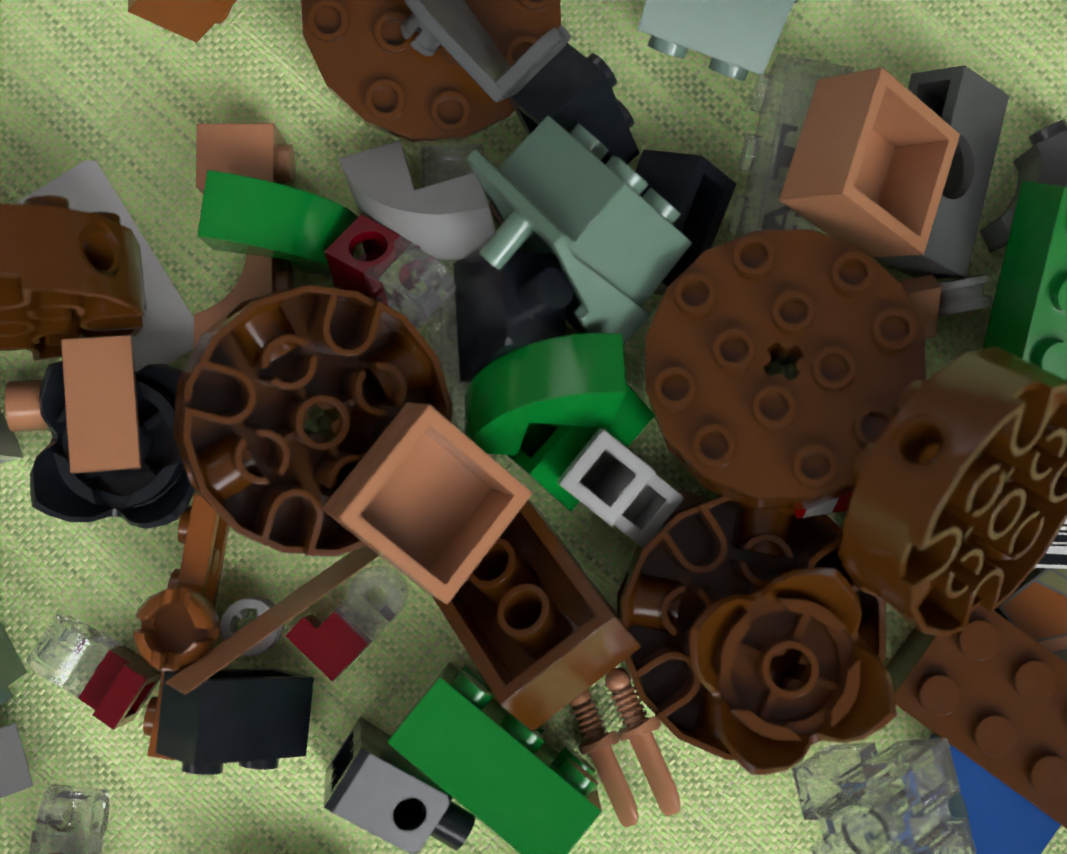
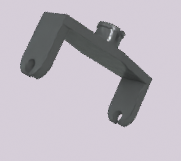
[400,0,571,102]

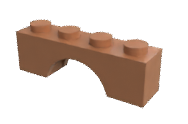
[194,123,296,348]

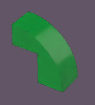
[197,170,358,276]
[465,333,626,456]

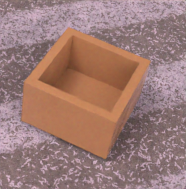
[779,67,960,257]
[322,402,533,604]

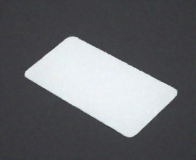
[15,160,194,372]

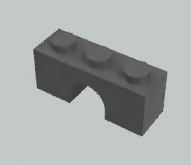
[873,65,1009,278]

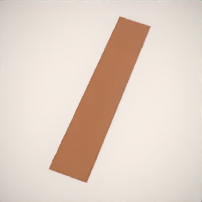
[165,546,379,694]

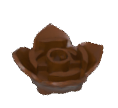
[689,567,897,775]

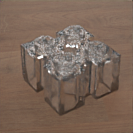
[791,738,977,854]

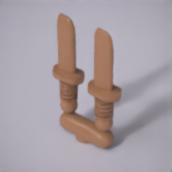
[569,668,680,827]

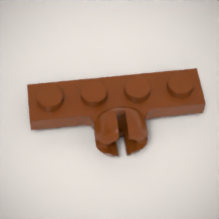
[133,494,230,760]

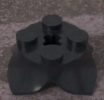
[30,360,195,529]

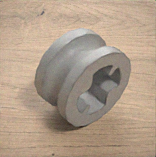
[938,274,993,316]
[220,597,284,657]

